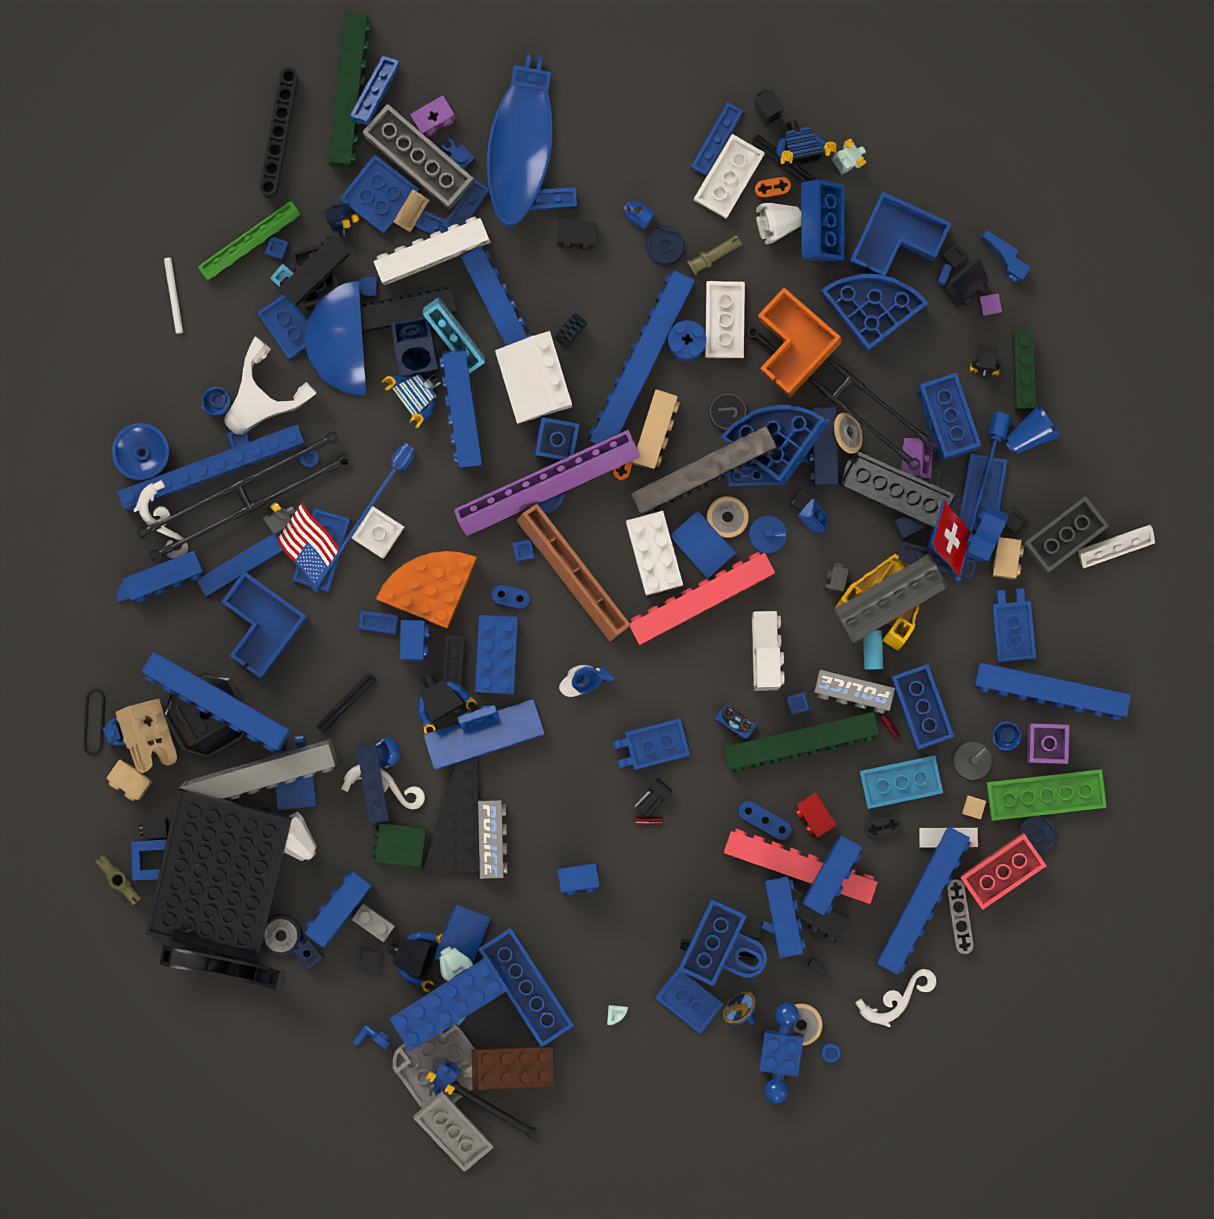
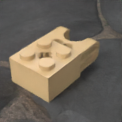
[116,698,177,773]

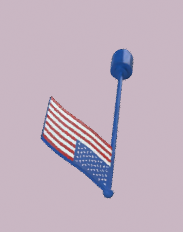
[277,442,416,592]

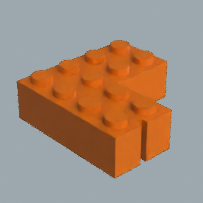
[758,288,842,398]

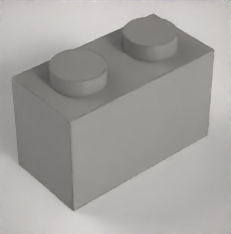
[352,903,396,942]

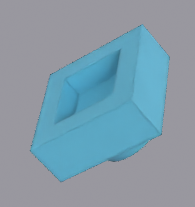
[270,264,294,287]

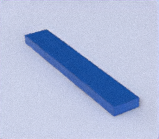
[196,526,286,597]

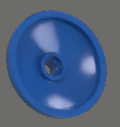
[112,423,170,480]

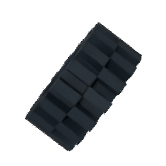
[554,313,588,348]

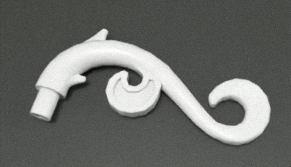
[134,480,188,559]
[341,765,425,810]
[855,969,936,1027]

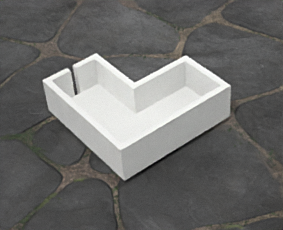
[752,611,784,691]

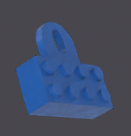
[678,897,767,986]

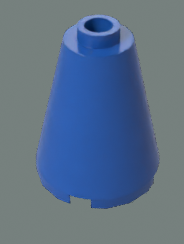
[1006,405,1061,454]

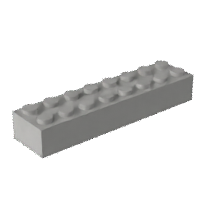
[179,739,338,800]

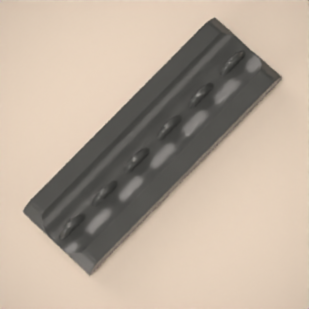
[834,553,948,643]

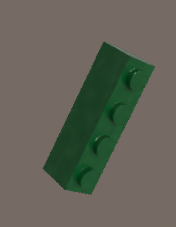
[1012,332,1036,411]

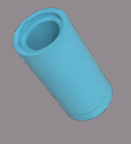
[863,630,883,670]

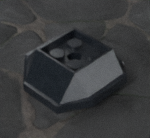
[164,672,245,758]

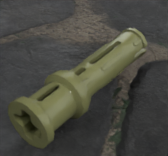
[686,235,742,276]

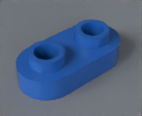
[492,585,530,609]

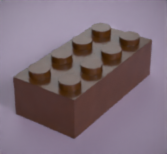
[471,1046,554,1090]

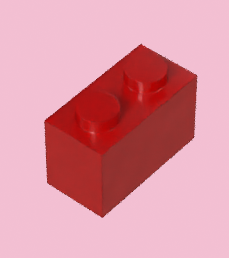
[795,793,836,838]

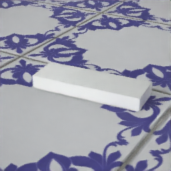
[919,828,978,847]

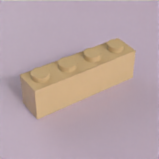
[632,390,680,471]

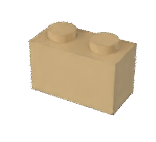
[991,537,1024,580]

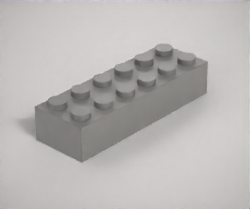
[362,104,474,211]

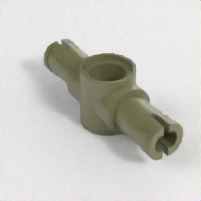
[95,854,142,906]

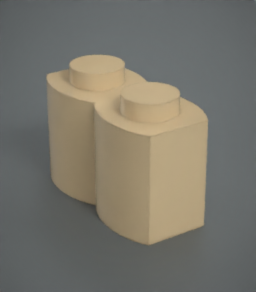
[107,759,153,801]

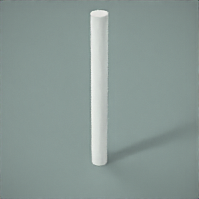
[164,258,183,334]

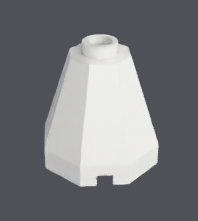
[756,203,802,244]
[285,812,317,861]

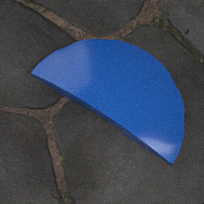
[305,281,366,395]

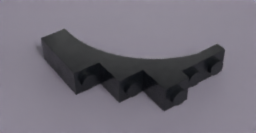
[159,945,286,991]

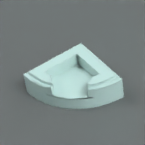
[607,1005,628,1025]

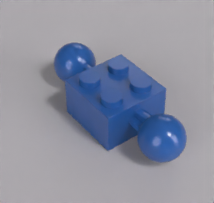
[759,1002,804,1104]

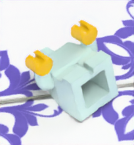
[831,139,866,175]

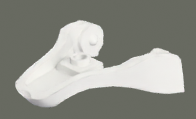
[224,337,317,435]

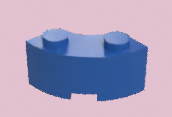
[967,506,1009,561]

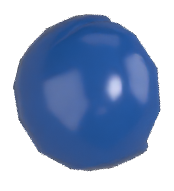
[201,386,231,416]
[992,721,1022,751]
[376,737,401,768]

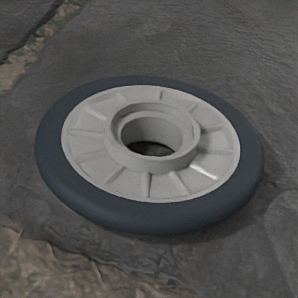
[262,914,302,957]

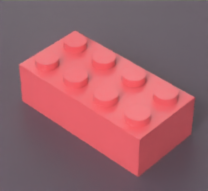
[959,833,1046,910]

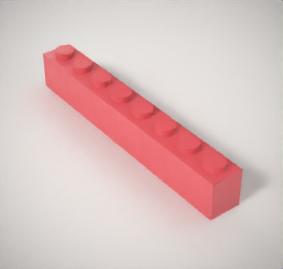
[629,552,775,646]
[723,829,878,904]

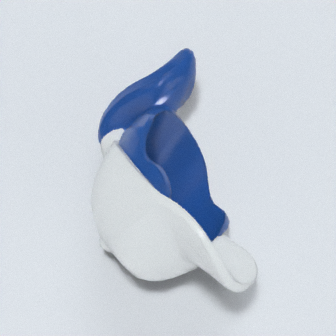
[559,665,615,697]

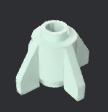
[439,946,473,981]

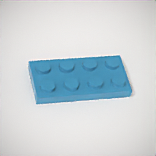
[859,755,943,809]

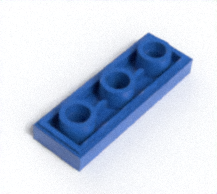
[728,466,785,487]

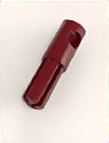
[880,714,900,739]
[635,817,662,824]

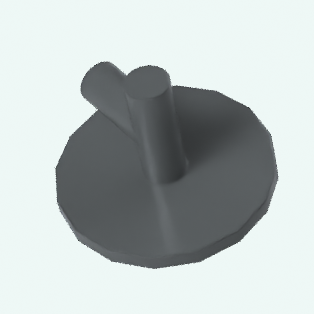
[953,742,992,780]

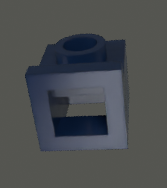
[294,939,324,970]

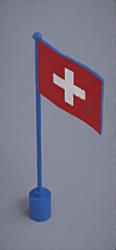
[931,412,1012,581]

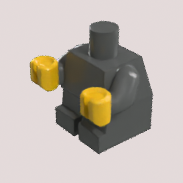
[262,502,295,534]

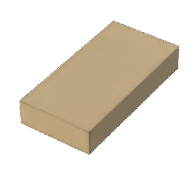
[393,190,429,232]

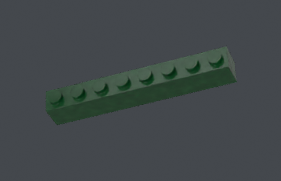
[328,12,371,168]
[723,712,879,773]

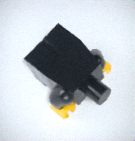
[970,345,1000,379]

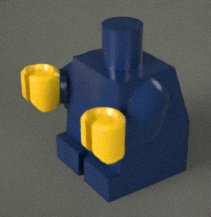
[324,203,359,237]

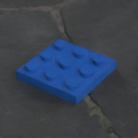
[339,154,420,235]

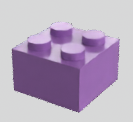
[1027,723,1069,764]

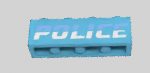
[423,297,485,373]

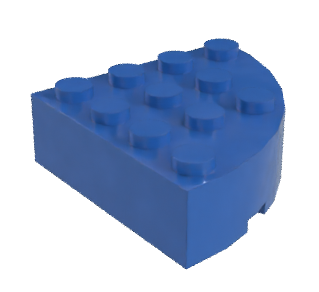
[820,274,928,353]
[721,405,830,484]

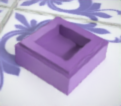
[979,293,1002,316]

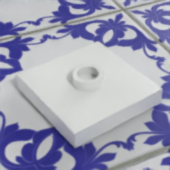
[352,506,405,559]

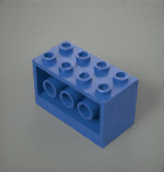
[916,372,981,463]

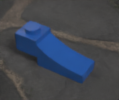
[980,230,1031,283]

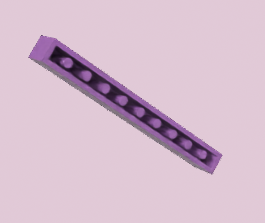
[454,430,641,536]

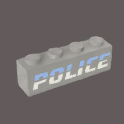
[814,670,895,714]
[478,800,507,879]

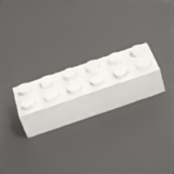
[374,217,491,286]

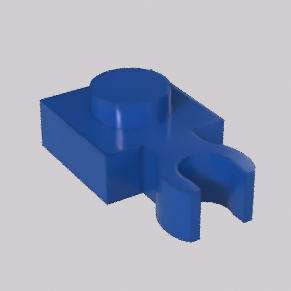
[442,139,475,170]

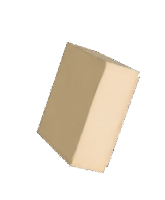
[962,795,986,819]

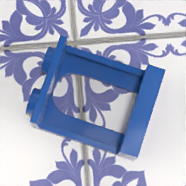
[131,840,167,880]

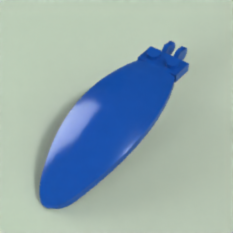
[486,53,552,227]

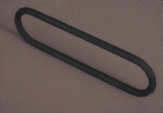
[83,688,105,755]

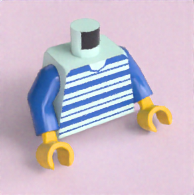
[382,373,441,428]

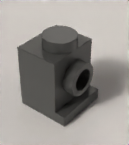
[824,563,849,593]

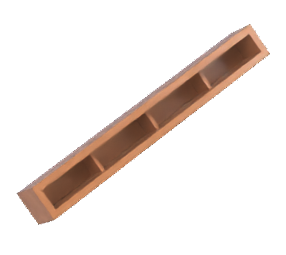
[517,504,631,641]

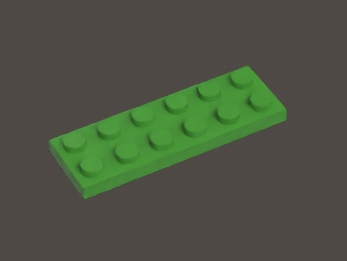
[986,769,1107,821]

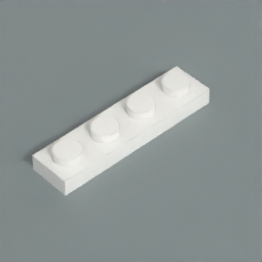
[1078,525,1155,568]

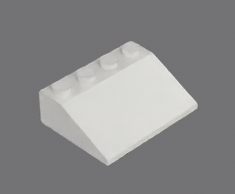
[495,331,572,424]

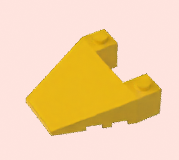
[835,554,919,651]

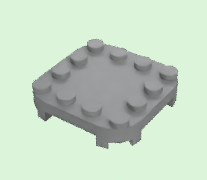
[393,1024,475,1108]

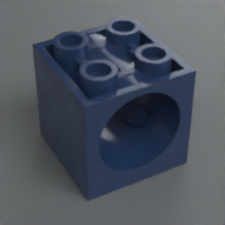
[391,317,438,376]

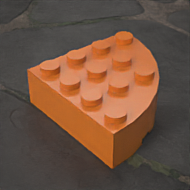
[376,551,477,629]

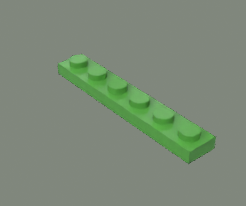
[198,201,301,280]

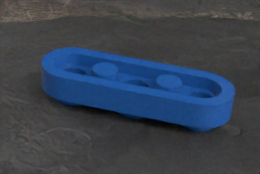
[738,801,792,840]

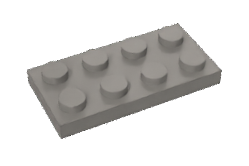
[413,1091,494,1172]

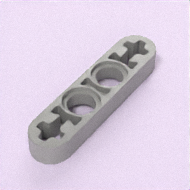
[947,879,973,954]

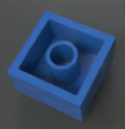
[534,417,579,460]
[400,620,430,661]
[558,863,599,896]

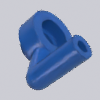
[352,1025,391,1049]

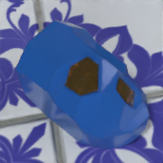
[623,201,655,230]

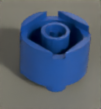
[668,320,706,362]

